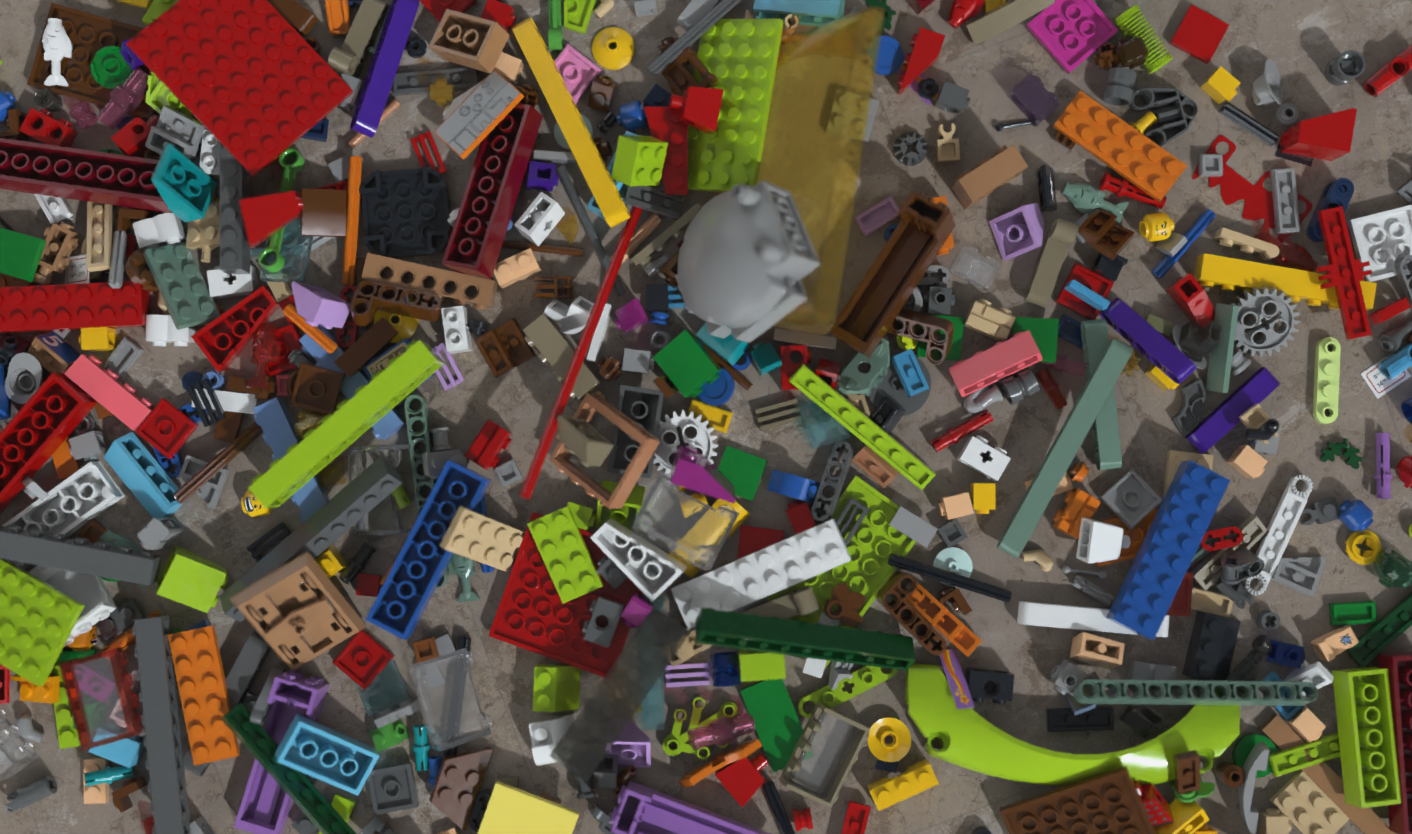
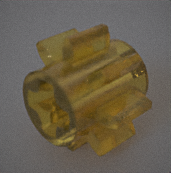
[430,78,454,106]
[1120,351,1141,377]

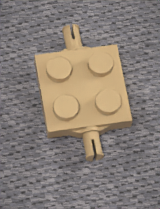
[186,191,220,263]

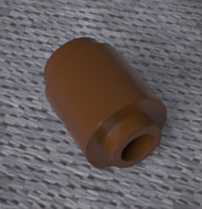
[1216,761,1245,788]

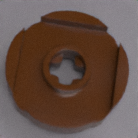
[125,250,159,291]

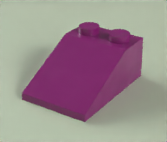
[671,445,736,503]

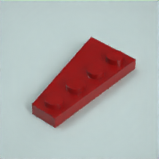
[644,107,688,195]

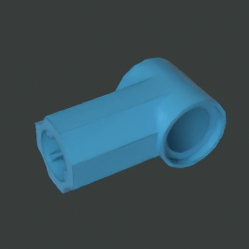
[1378,344,1412,379]

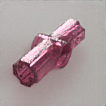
[96,67,148,130]
[688,712,755,750]

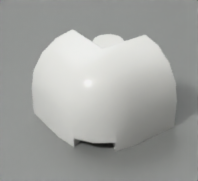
[529,712,578,766]

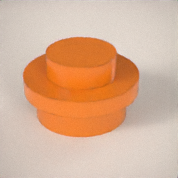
[1069,462,1089,482]

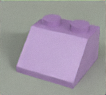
[291,281,351,329]

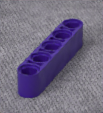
[1100,298,1196,384]
[1186,367,1280,454]

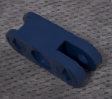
[1306,178,1354,242]

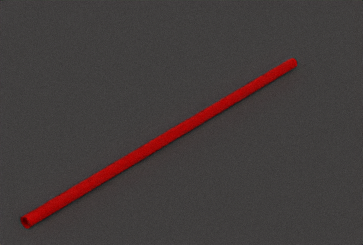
[519,186,651,499]

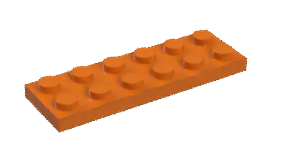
[1053,90,1187,202]
[168,625,240,766]

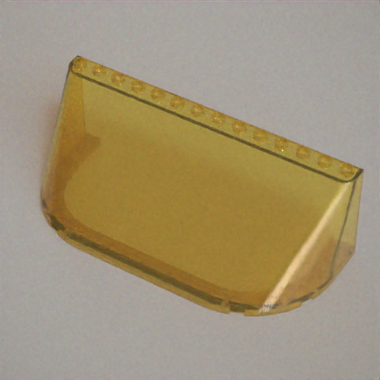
[717,7,885,335]

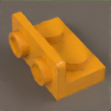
[10,674,60,703]

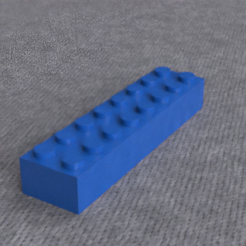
[365,460,492,640]
[1106,460,1230,640]

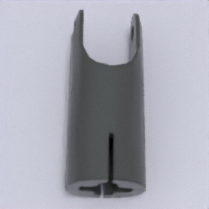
[4,775,57,812]

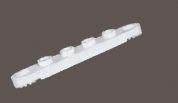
[1243,475,1313,595]

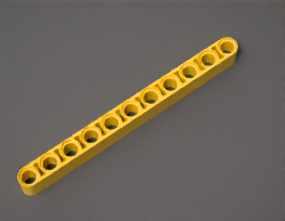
[512,17,631,228]

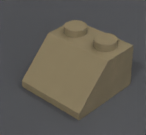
[557,415,614,467]

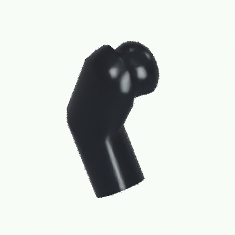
[1245,419,1279,441]

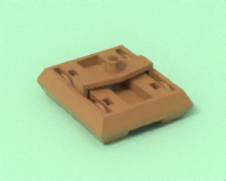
[230,552,366,671]

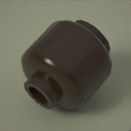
[1115,35,1149,69]

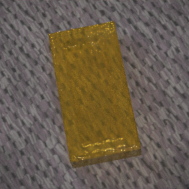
[317,462,346,488]

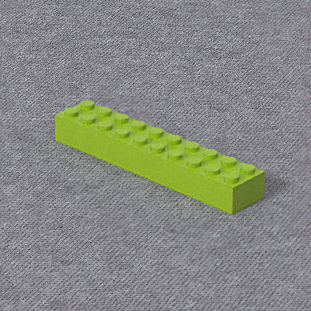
[248,340,445,508]

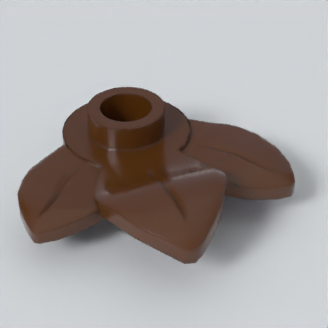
[824,583,866,626]

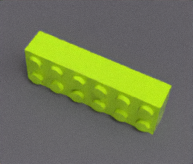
[1332,666,1402,808]

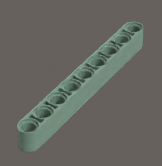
[404,395,449,588]

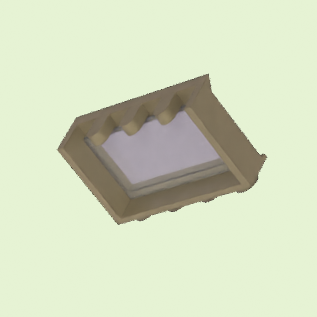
[779,701,870,808]

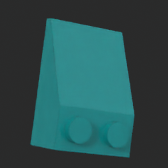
[151,143,217,222]

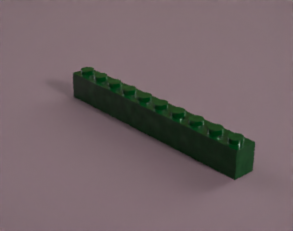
[695,608,916,671]

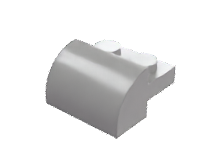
[145,106,205,161]

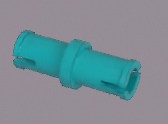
[412,724,430,771]
[84,766,133,787]

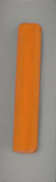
[283,304,338,354]

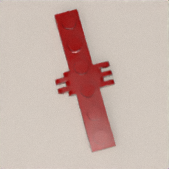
[1316,206,1372,340]

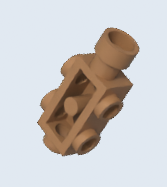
[33,222,80,285]

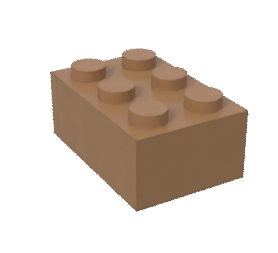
[429,9,509,74]
[951,145,1028,210]

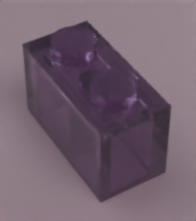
[1007,73,1060,127]

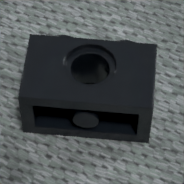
[966,668,1014,704]

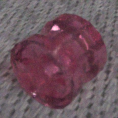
[69,103,99,130]

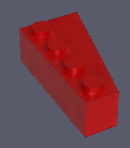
[191,285,280,372]

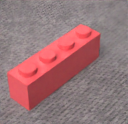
[948,330,1043,398]
[64,354,154,431]

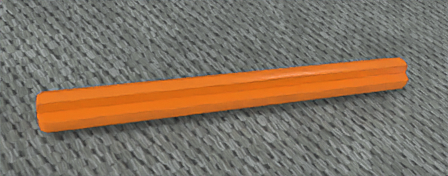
[342,156,362,285]

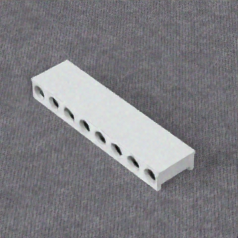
[2,461,125,570]

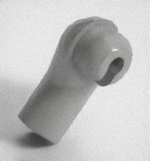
[16,713,44,743]

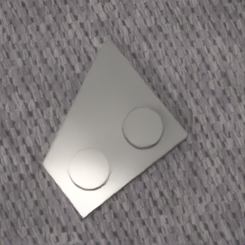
[179,455,230,509]

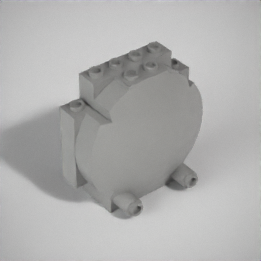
[675,180,821,343]

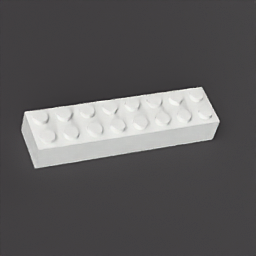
[671,518,852,629]

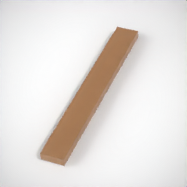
[1260,714,1395,834]

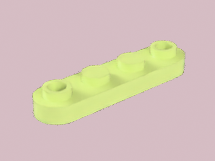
[1313,337,1341,424]

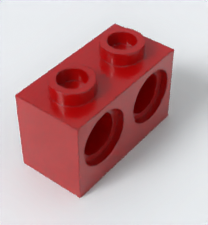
[19,108,78,148]
[780,345,811,391]

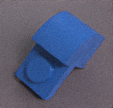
[767,469,820,503]

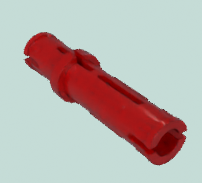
[930,409,994,453]

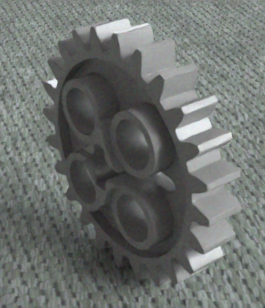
[1230,286,1300,357]

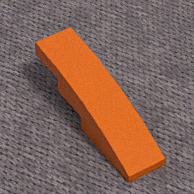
[906,582,982,657]

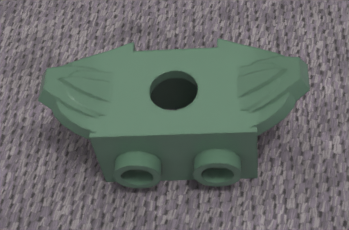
[838,337,890,396]

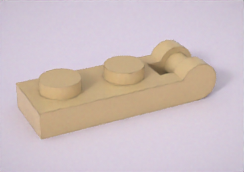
[1213,227,1279,261]

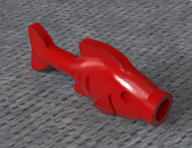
[947,0,985,29]

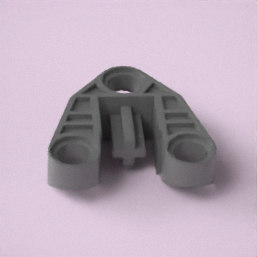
[1129,88,1198,147]

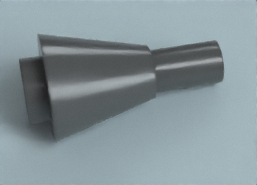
[1379,320,1412,352]

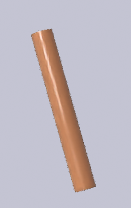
[348,98,400,148]

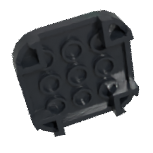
[359,167,452,258]

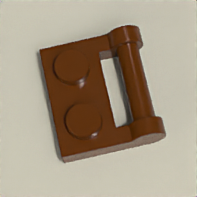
[662,47,718,96]

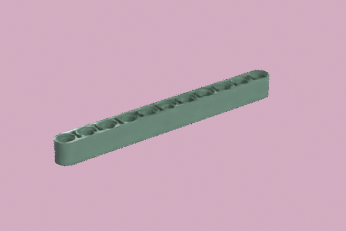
[997,337,1134,558]
[1073,679,1318,706]

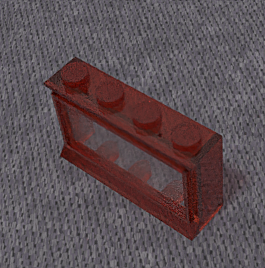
[60,647,144,751]

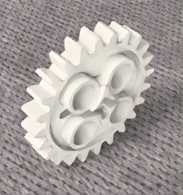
[653,409,719,476]

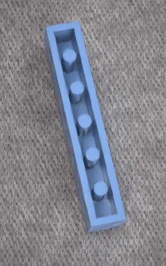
[299,324,407,440]
[253,397,330,523]

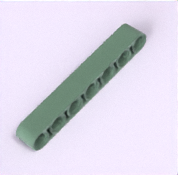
[1081,319,1122,470]

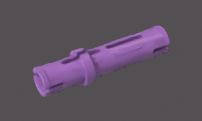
[1374,433,1393,499]

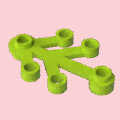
[662,696,738,760]

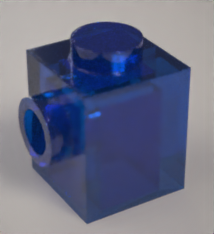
[1266,639,1305,669]

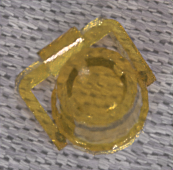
[294,408,327,440]

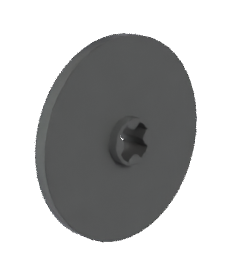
[868,351,931,416]

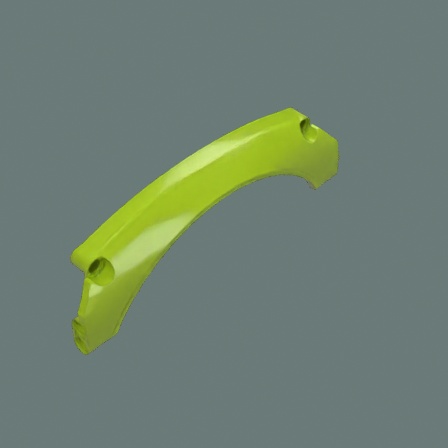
[905,663,1240,787]

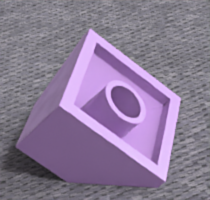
[989,203,1045,261]
[606,718,651,768]

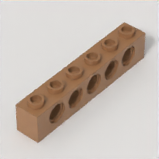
[361,253,498,311]

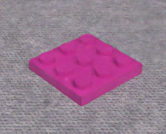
[1026,0,1119,74]

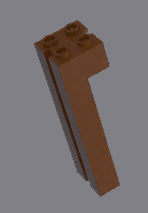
[829,191,956,358]

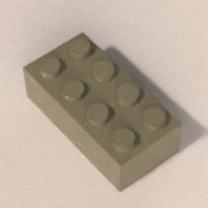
[523,314,602,401]

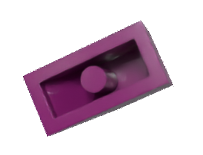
[614,298,649,333]
[621,592,654,628]

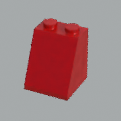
[1279,108,1357,161]
[239,191,303,249]

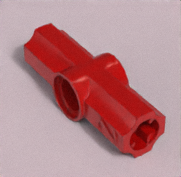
[1363,44,1412,98]

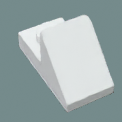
[1283,660,1334,696]

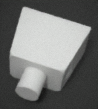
[1076,517,1130,563]

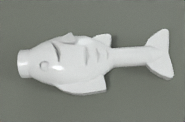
[42,18,73,87]

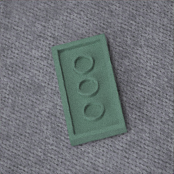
[143,242,220,330]

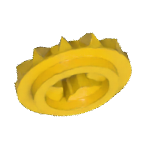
[1345,530,1381,565]

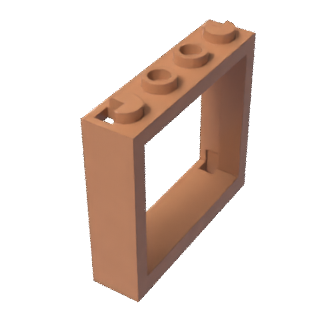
[549,393,660,509]

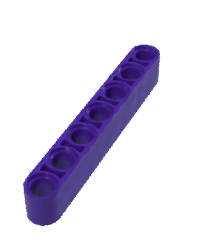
[350,0,419,138]

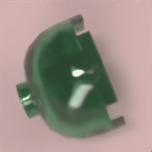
[1373,547,1412,588]

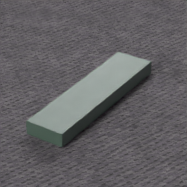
[1206,303,1239,393]

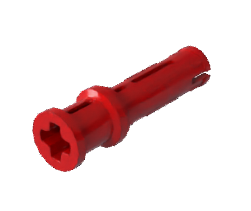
[1099,172,1167,209]

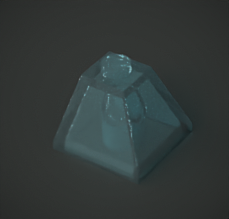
[800,403,853,449]

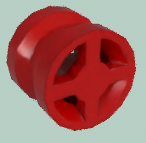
[792,807,813,832]

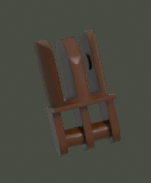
[533,275,574,300]

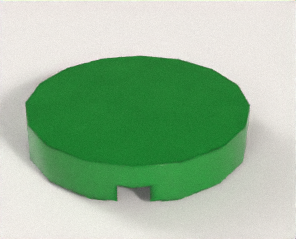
[90,45,136,90]
[1232,733,1277,778]

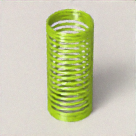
[1114,5,1173,74]

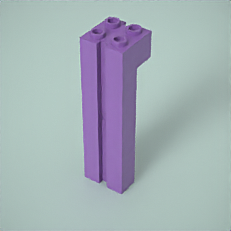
[234,670,329,834]
[609,780,771,834]

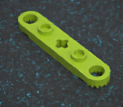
[798,665,898,718]

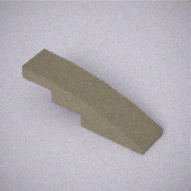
[966,0,1055,45]

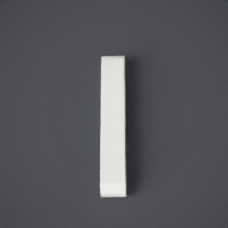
[1017,601,1170,637]

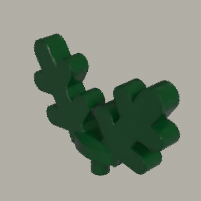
[866,0,896,37]
[1319,438,1362,469]

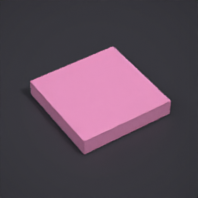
[554,44,602,105]

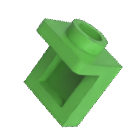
[369,718,409,752]

